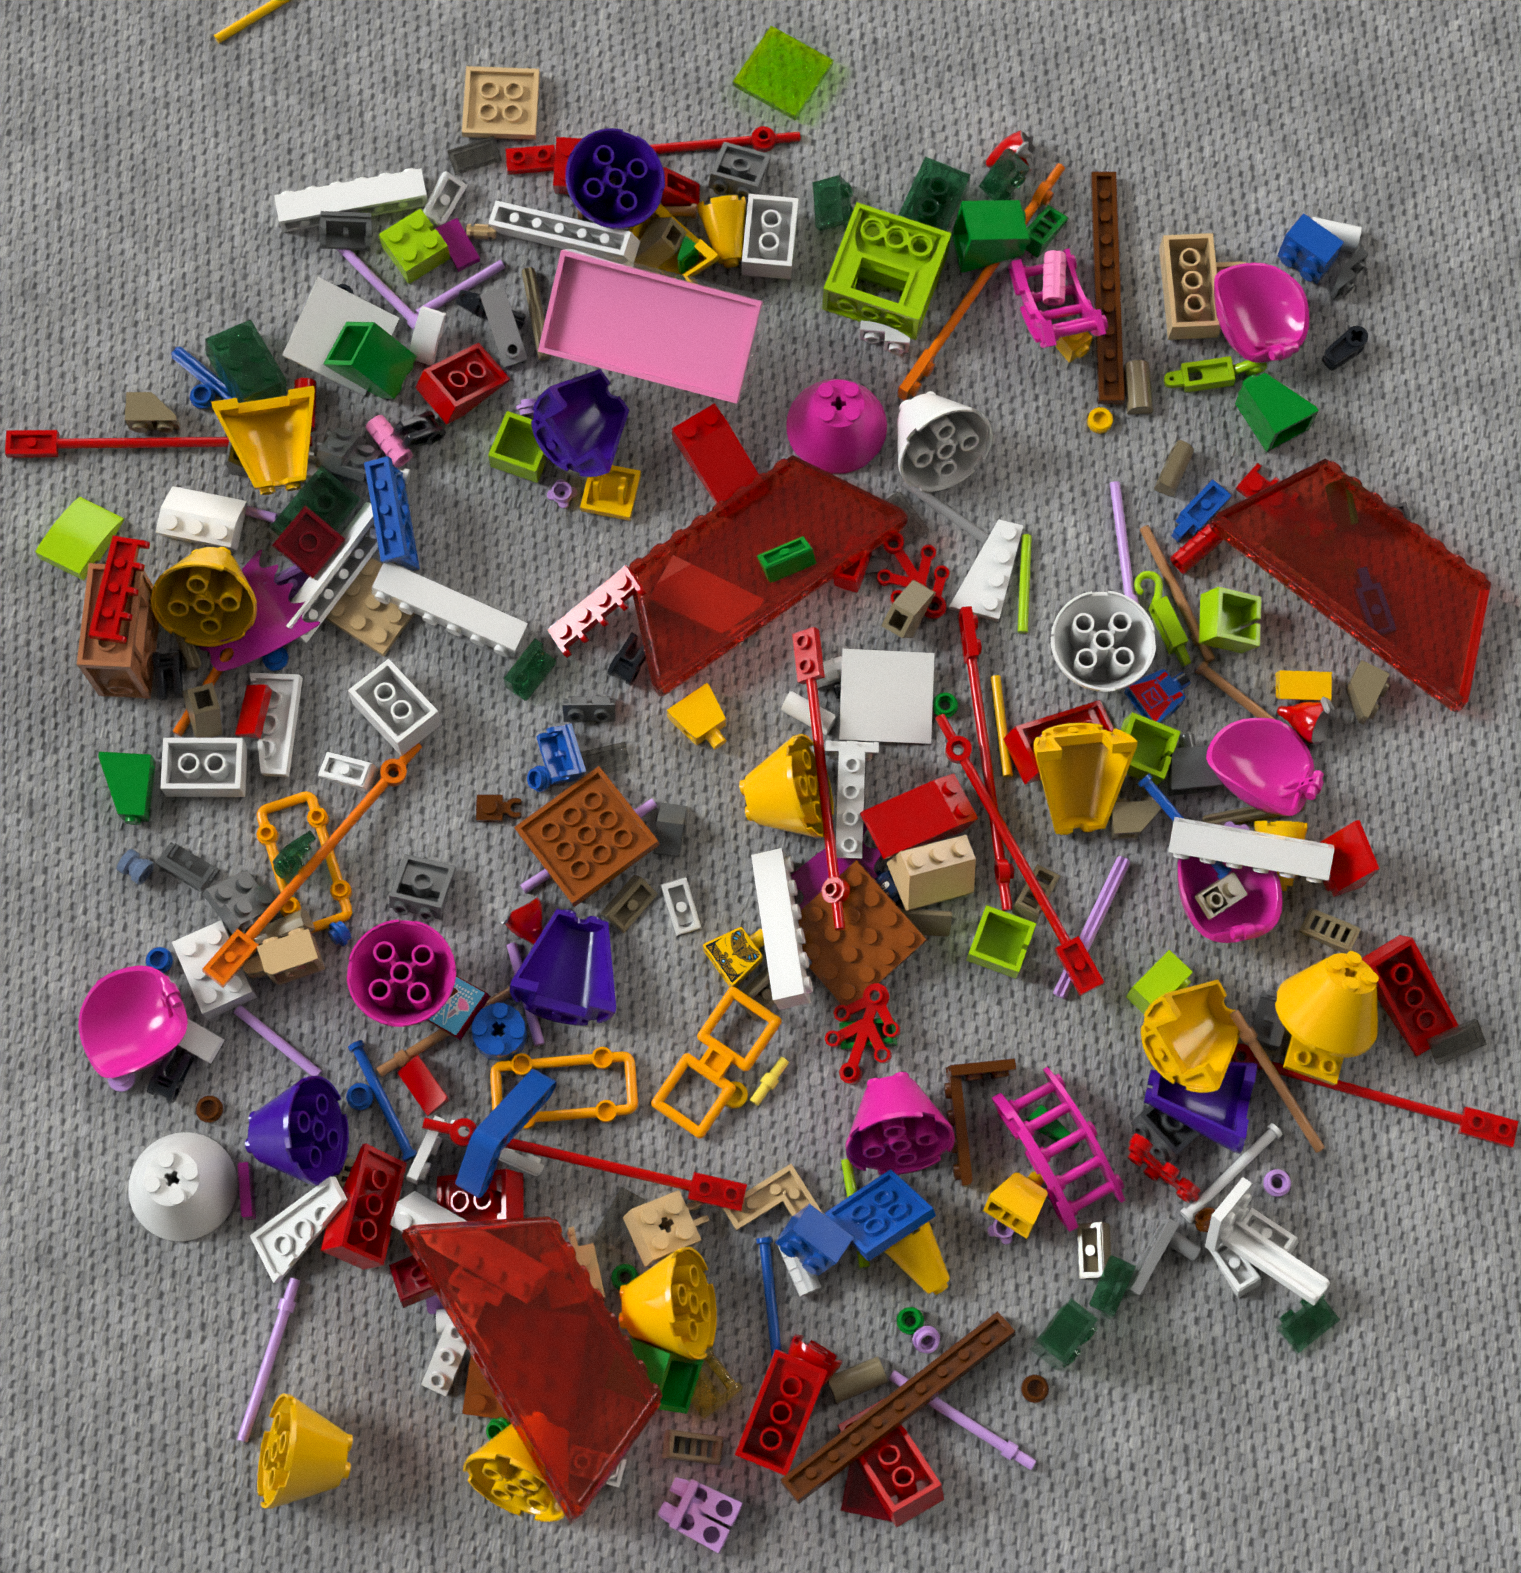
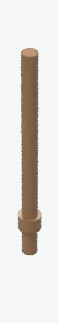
[1140,525,1216,663]
[376,986,512,1077]
[1229,1009,1325,1153]

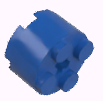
[472,1002,527,1061]

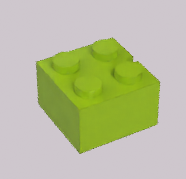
[379,208,451,284]
[488,411,548,483]
[1199,586,1261,653]
[1121,712,1181,785]
[966,905,1036,979]
[1126,950,1193,1014]

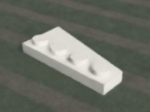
[949,519,1023,622]
[250,673,303,777]
[250,1177,347,1283]

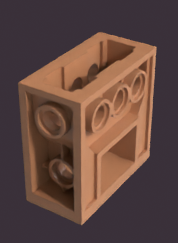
[77,563,159,699]

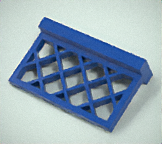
[364,456,420,571]

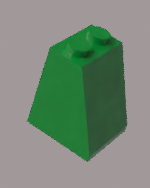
[952,200,1031,273]
[323,322,417,399]
[1235,372,1319,453]
[604,1334,704,1414]

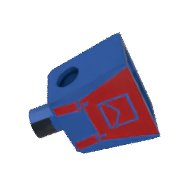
[1124,669,1191,724]

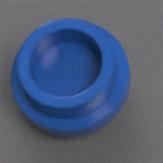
[190,384,216,409]
[262,647,289,671]
[527,766,551,792]
[327,921,352,947]
[146,947,173,973]
[346,1083,374,1110]

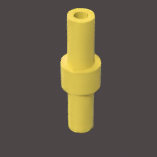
[750,1057,789,1106]

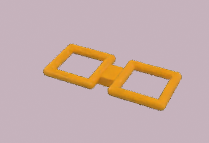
[651,987,782,1139]

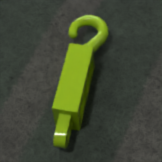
[1164,356,1267,392]
[1134,571,1191,667]

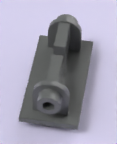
[562,696,616,722]

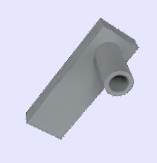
[480,287,528,368]
[1123,1218,1201,1296]

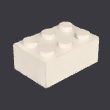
[742,194,798,279]
[348,659,442,756]
[160,738,248,797]
[172,920,257,1020]

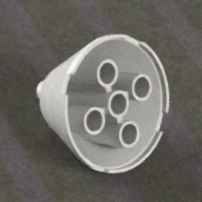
[897,391,993,492]
[1051,591,1156,692]
[128,1132,238,1242]

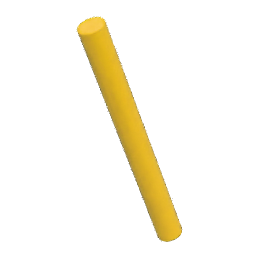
[214,0,290,44]
[990,675,1013,777]

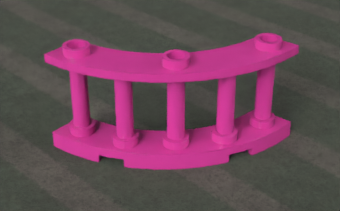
[1008,249,1108,348]
[992,1067,1125,1232]

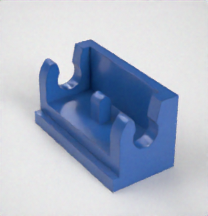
[536,723,586,785]

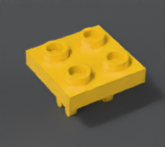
[580,465,641,521]
[1283,1035,1344,1085]

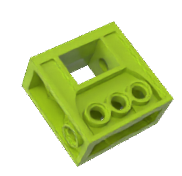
[822,202,952,341]

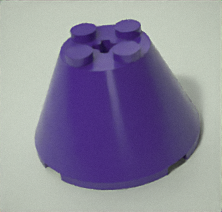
[565,128,665,229]
[245,1076,349,1186]

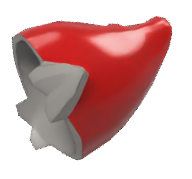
[986,130,1035,171]
[1277,696,1335,747]
[498,894,543,945]

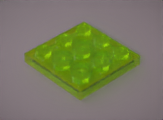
[733,26,833,120]

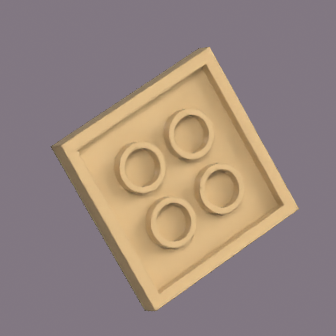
[462,66,540,140]
[325,557,415,657]

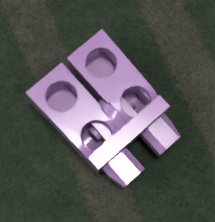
[658,1477,743,1554]

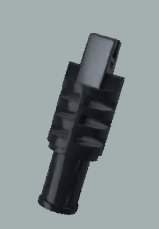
[456,290,526,329]

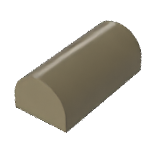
[1123,360,1153,414]
[1154,440,1194,496]
[255,909,315,945]
[827,1356,888,1404]

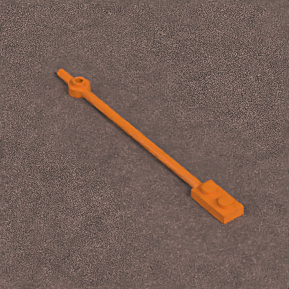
[898,163,1065,401]
[202,743,422,988]

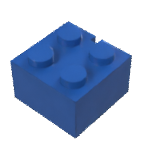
[1277,213,1344,284]
[775,1204,853,1276]

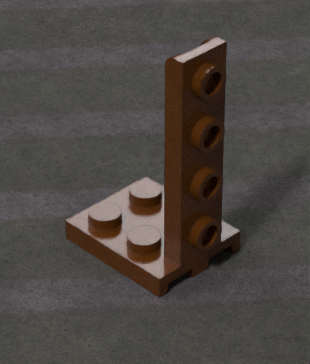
[944,1058,1016,1186]

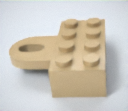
[1159,233,1246,340]

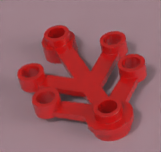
[877,531,950,619]
[825,983,901,1085]
[1127,1133,1201,1203]

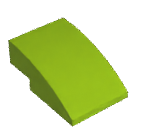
[35,497,125,581]

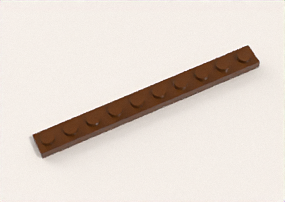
[1090,172,1124,404]
[780,1311,1016,1505]

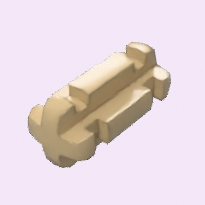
[466,224,497,240]

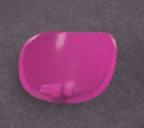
[1214,263,1309,363]
[1206,718,1324,816]
[1178,856,1283,943]
[78,965,188,1078]

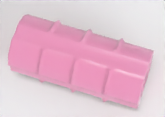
[1042,250,1067,306]
[365,415,413,467]

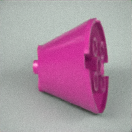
[786,379,887,474]
[347,919,456,1027]
[845,1072,955,1175]

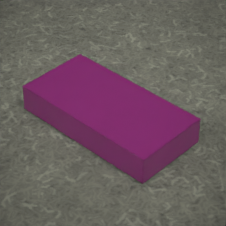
[435,218,480,272]
[237,1162,256,1220]

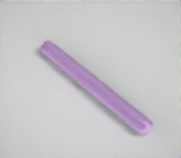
[1053,856,1130,999]

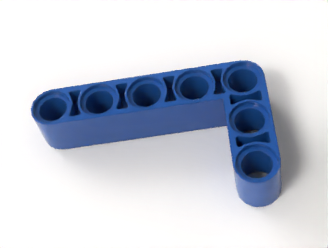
[455,1069,557,1198]

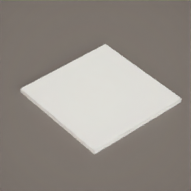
[282,277,399,396]
[839,649,934,744]

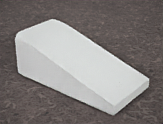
[423,171,468,226]
[318,752,379,793]
[660,877,701,936]
[1242,1208,1298,1254]
[1208,1243,1261,1298]

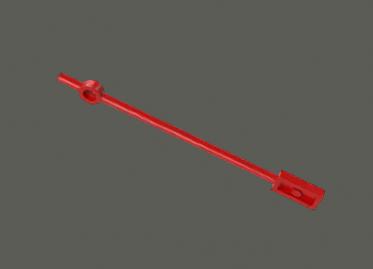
[505,126,800,175]
[5,430,313,458]
[957,606,1014,912]
[792,627,850,931]
[935,714,1105,996]
[1230,1044,1519,1148]
[422,1118,747,1212]

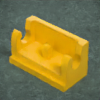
[1275,670,1332,701]

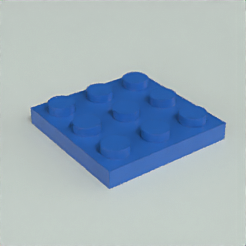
[824,1169,936,1261]

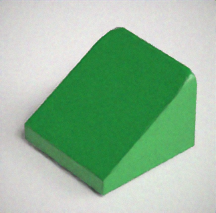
[677,236,699,274]

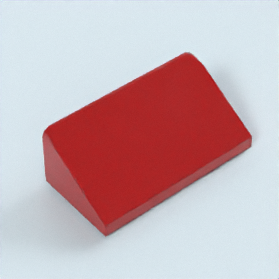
[235,684,272,739]
[397,1055,450,1116]

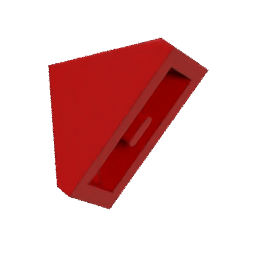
[661,167,700,207]

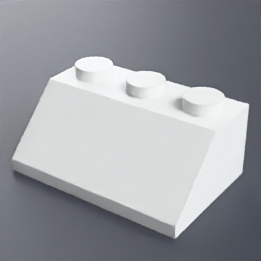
[156,486,248,551]

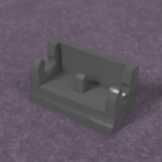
[319,211,372,251]
[156,842,220,894]
[1252,990,1285,1051]

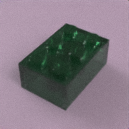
[898,157,971,232]
[205,320,287,403]
[269,466,361,536]
[1029,1298,1098,1370]

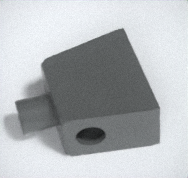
[1168,733,1221,796]

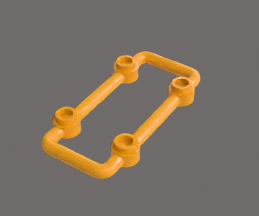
[256,791,352,933]
[490,1047,638,1130]

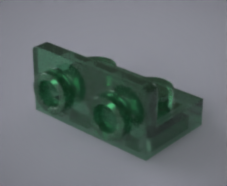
[979,148,1030,200]
[812,175,853,231]
[503,638,556,701]
[272,830,316,883]
[1089,1255,1136,1319]
[1276,1294,1340,1354]

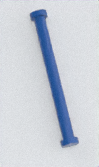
[1137,774,1232,879]
[348,1040,417,1162]
[756,1237,782,1360]

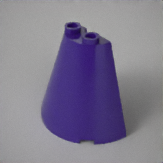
[531,369,629,477]
[510,909,616,1025]
[1144,1062,1258,1154]

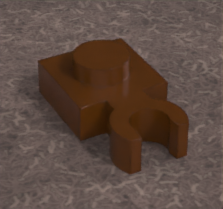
[476,795,522,822]

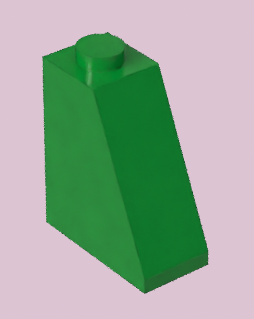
[98,751,156,825]

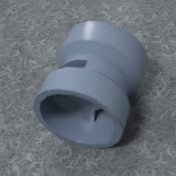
[117,849,154,885]

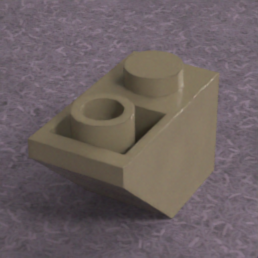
[634,217,687,272]
[125,392,180,433]
[881,580,936,638]
[1346,660,1390,724]
[182,683,222,738]
[1109,797,1162,840]
[1195,872,1248,920]

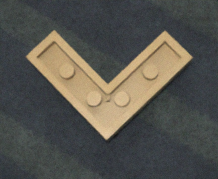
[722,1164,822,1231]

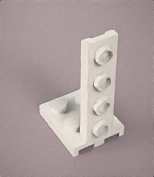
[824,740,879,858]
[407,1115,544,1185]
[1205,1177,1330,1306]
[421,1265,508,1396]

